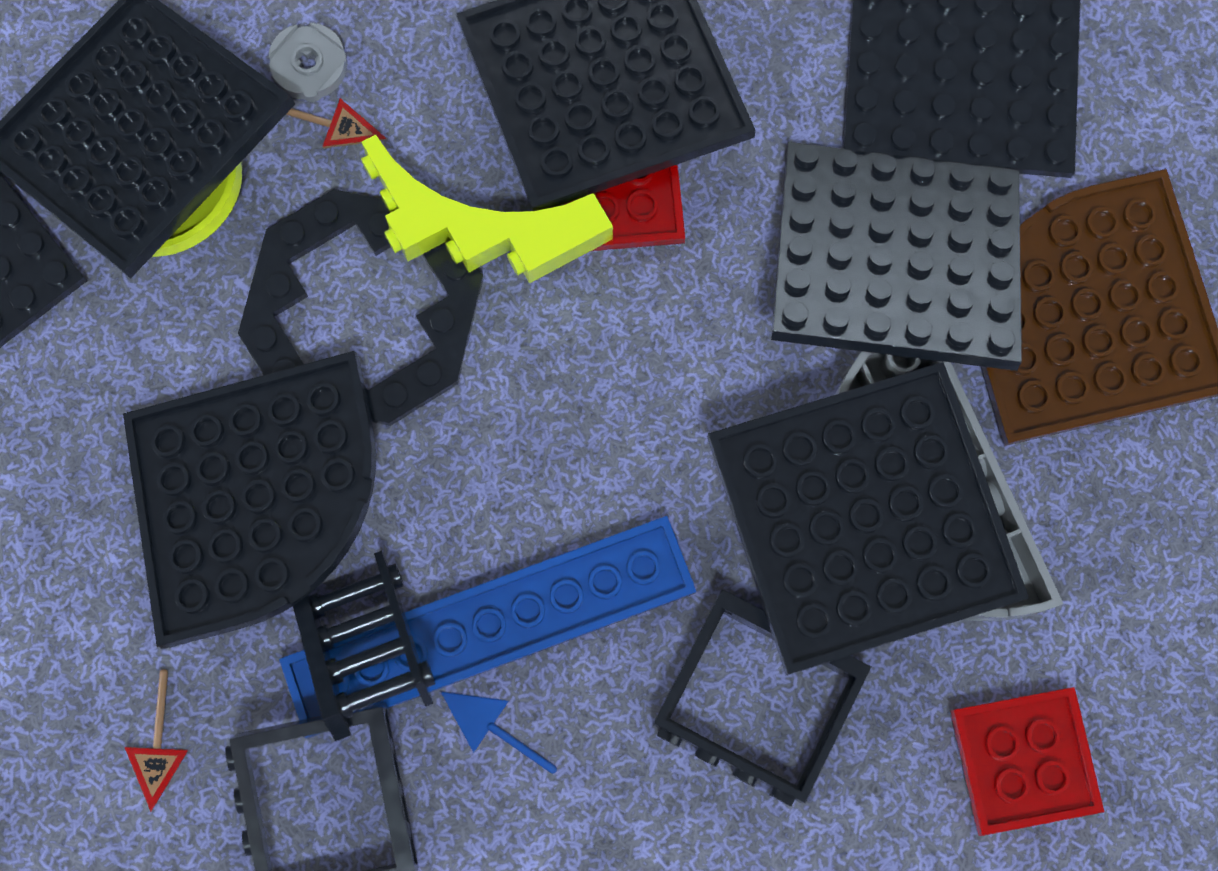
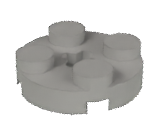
[269,23,348,102]

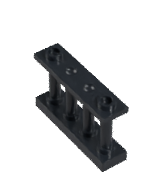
[293,551,435,741]

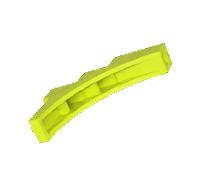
[361,135,613,284]

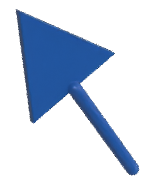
[441,692,557,773]

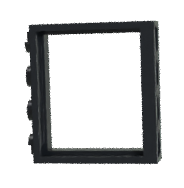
[653,589,872,807]
[225,702,419,871]

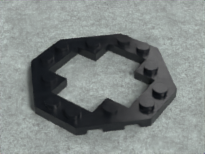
[238,189,484,426]

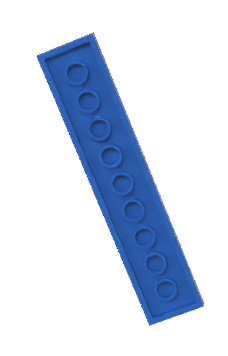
[279,516,697,739]

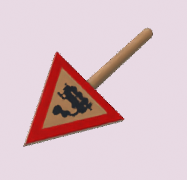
[286,98,387,149]
[124,669,188,812]

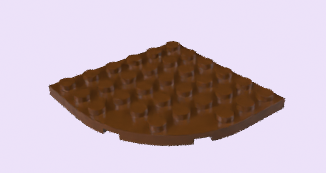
[981,169,1218,446]

